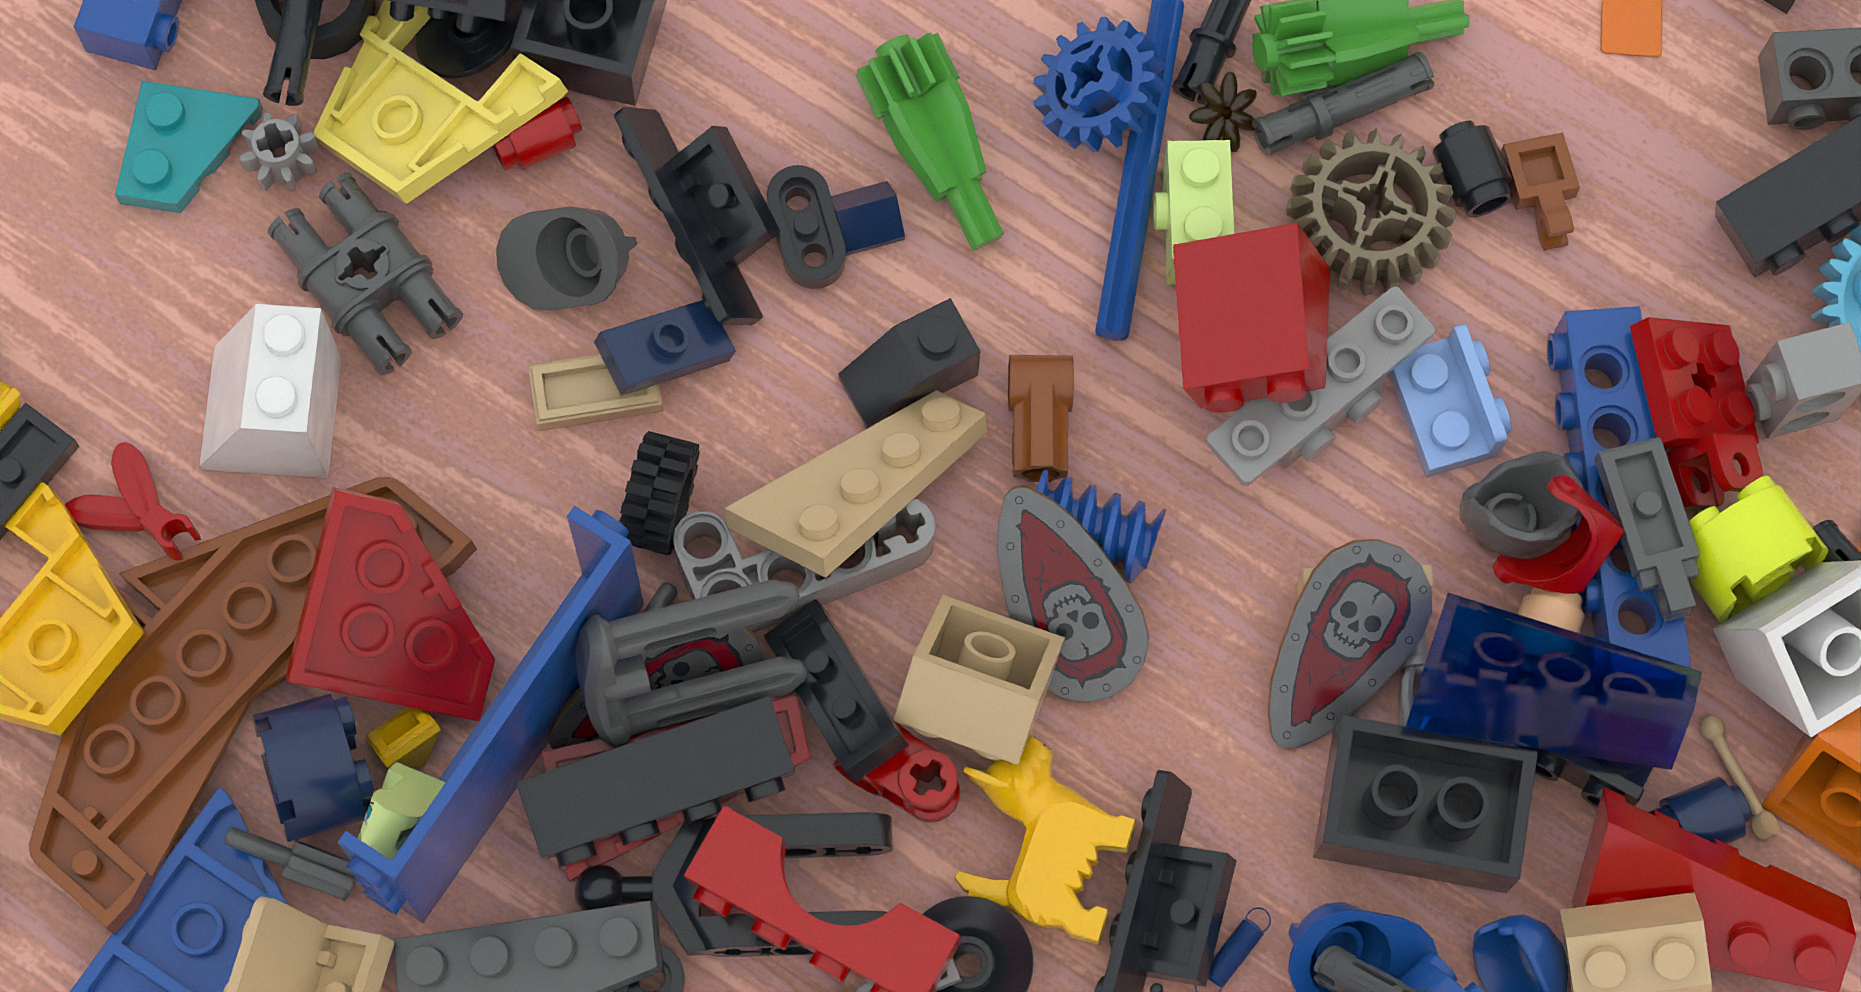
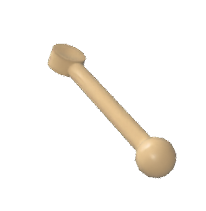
[1699,715,1779,840]

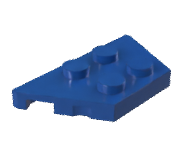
[70,788,288,992]

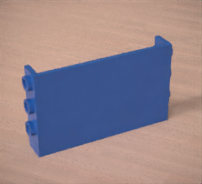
[338,505,644,923]

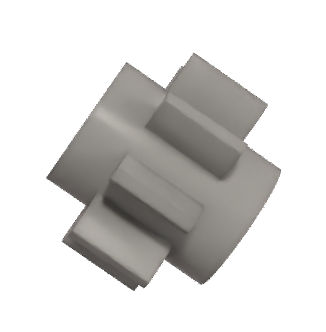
[240,112,319,192]

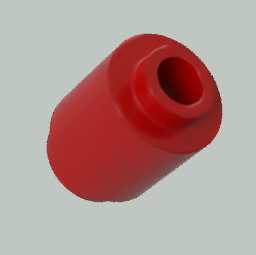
[492,96,582,171]

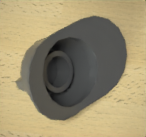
[496,206,637,310]

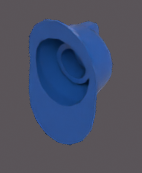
[1288,902,1438,992]

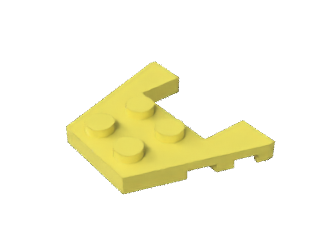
[314,0,568,204]

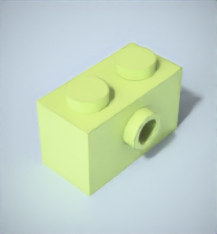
[1153,140,1235,285]

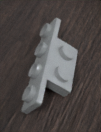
[1206,286,1435,486]

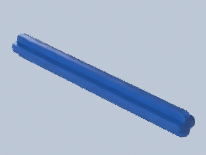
[1095,0,1184,341]

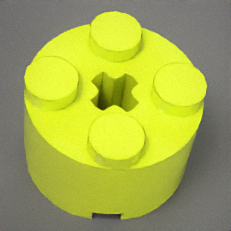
[1689,475,1828,624]

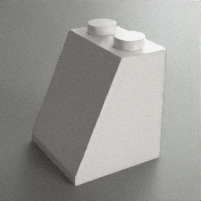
[199,304,342,478]
[1713,560,1861,737]

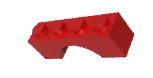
[684,806,961,992]

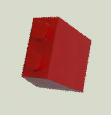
[1173,223,1330,413]

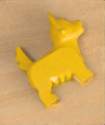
[954,736,1136,945]

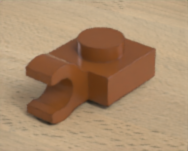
[1501,132,1580,250]

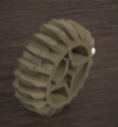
[1286,128,1456,296]

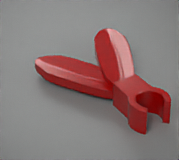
[65,442,201,560]

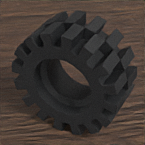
[619,431,700,555]

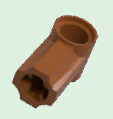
[1008,355,1074,482]

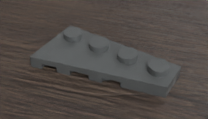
[393,901,663,992]

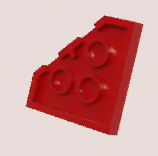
[286,487,495,721]

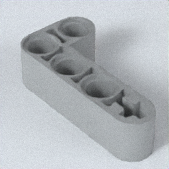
[673,499,935,633]

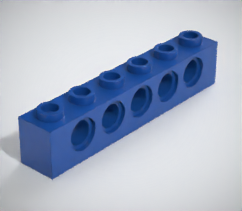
[1547,306,1692,694]

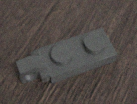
[1594,437,1700,622]

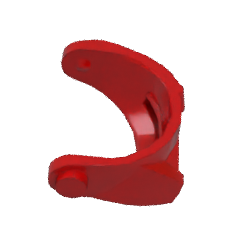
[1492,475,1625,594]

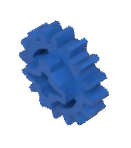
[1033,17,1167,152]

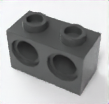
[1758,27,1861,130]

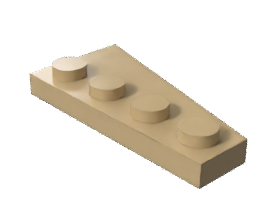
[724,390,987,578]

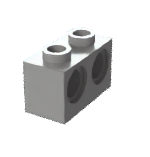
[1745,322,1861,439]

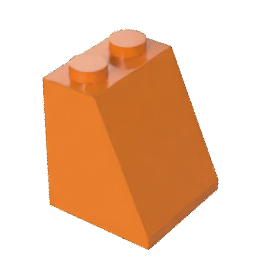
[1761,707,1861,869]

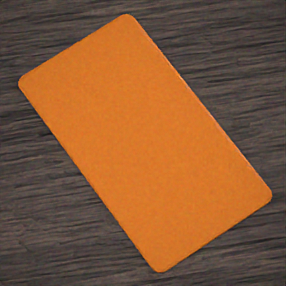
[1601,0,1662,57]

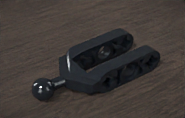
[574,812,893,957]

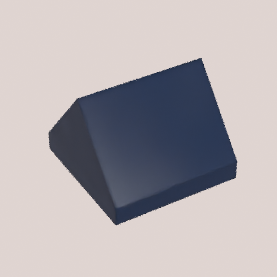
[831,181,905,256]

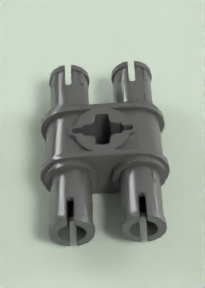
[268,173,463,375]

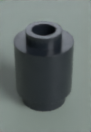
[1432,120,1513,218]

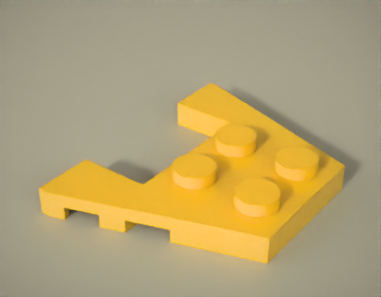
[0,482,144,736]

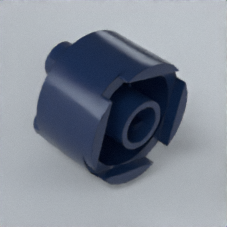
[252,694,374,842]

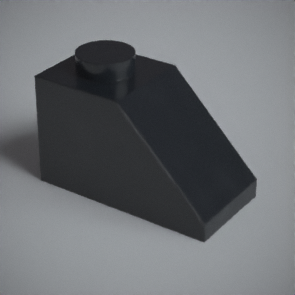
[838,298,981,429]

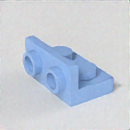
[1389,324,1511,477]

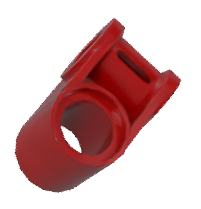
[833,721,960,822]

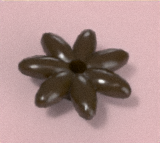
[1189,72,1257,152]

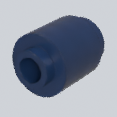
[1648,777,1752,844]

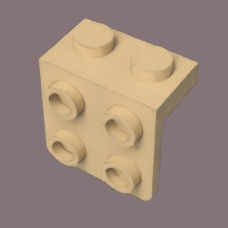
[223,896,395,992]

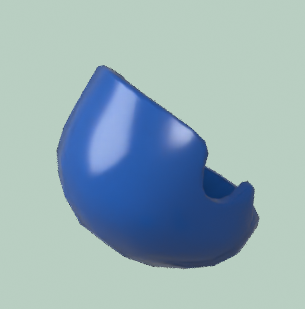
[1472,914,1569,992]

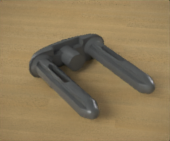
[575,579,808,748]

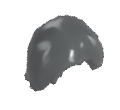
[1460,451,1583,558]

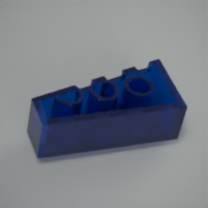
[1405,593,1702,770]

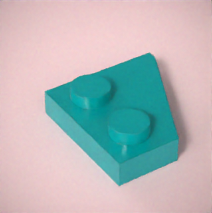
[115,81,263,213]

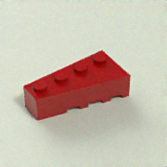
[1572,787,1856,992]

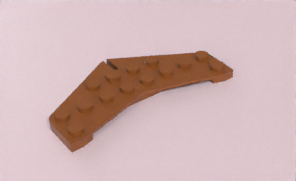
[29,477,477,935]

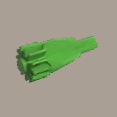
[1252,0,1469,97]
[855,32,1004,251]

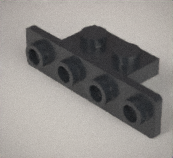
[614,107,781,325]
[1094,770,1237,992]

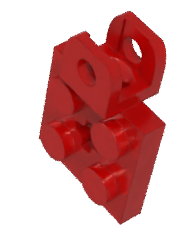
[1629,317,1763,509]

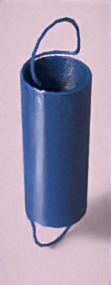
[1195,907,1271,992]

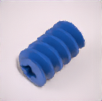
[1036,469,1166,584]

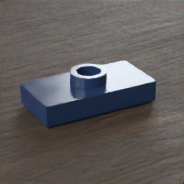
[594,300,736,396]

